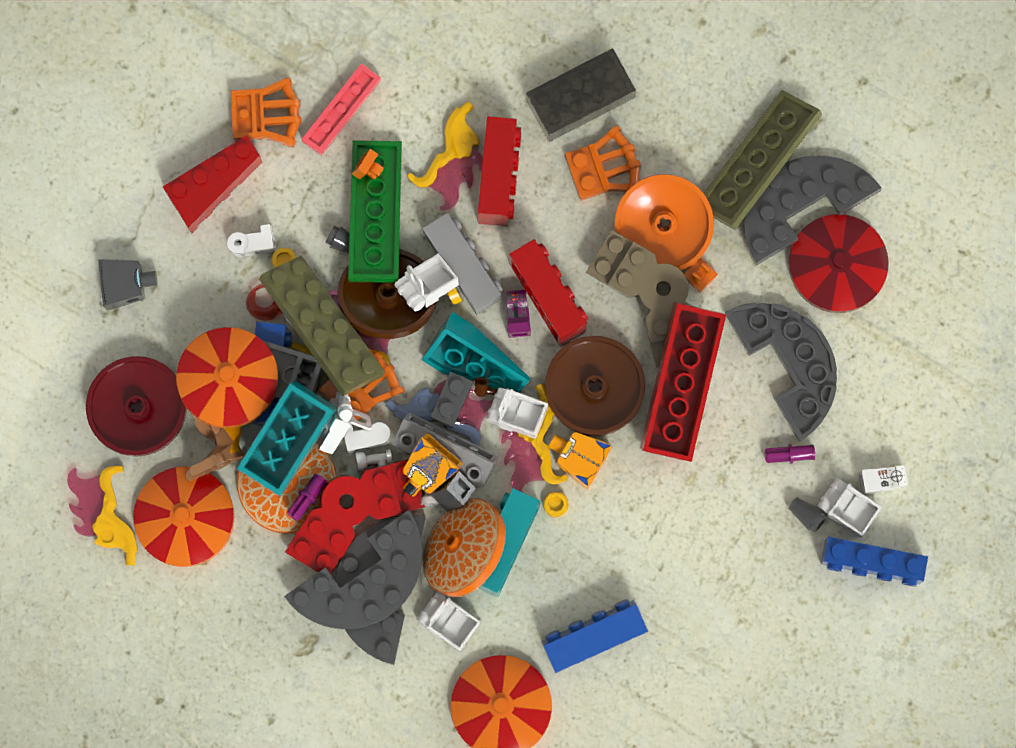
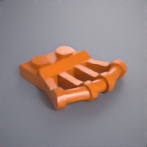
[231,78,302,148]
[565,125,641,201]
[319,348,405,426]

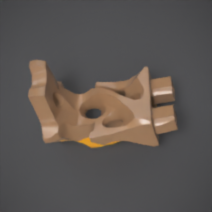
[186,417,243,482]

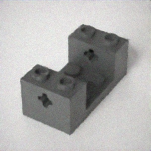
[262,340,324,399]

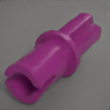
[764,444,815,464]
[287,473,327,521]

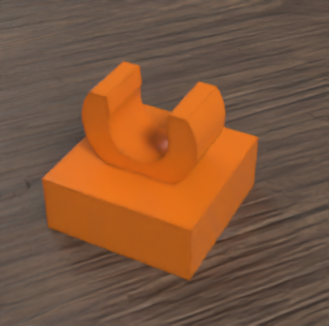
[352,149,384,180]
[684,258,718,293]

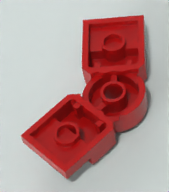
[284,459,425,574]

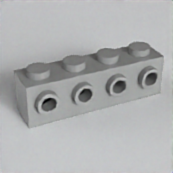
[422,213,503,315]
[392,412,499,489]

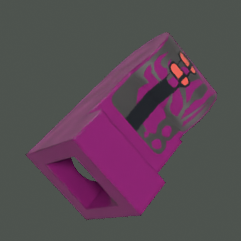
[506,290,531,338]

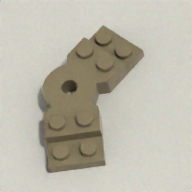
[585,229,692,368]

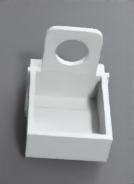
[395,253,459,311]
[486,388,549,439]
[317,391,372,454]
[816,478,882,538]
[416,591,481,651]

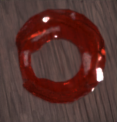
[246,284,282,321]

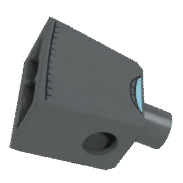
[98,259,158,310]

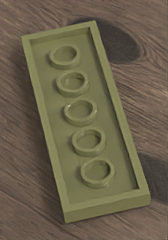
[704,90,822,230]
[259,255,385,397]

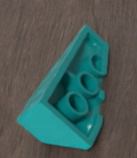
[421,312,530,393]

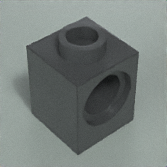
[430,471,476,512]

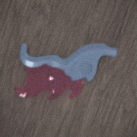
[385,380,493,446]

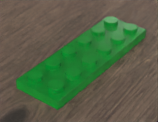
[348,140,402,283]

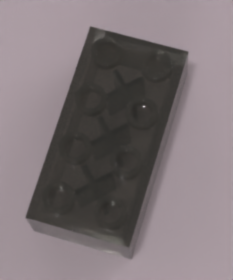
[526,48,636,142]

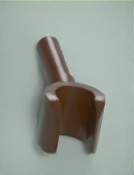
[474,377,497,397]

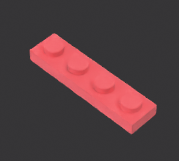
[301,63,381,156]

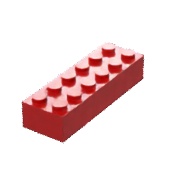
[640,302,726,462]

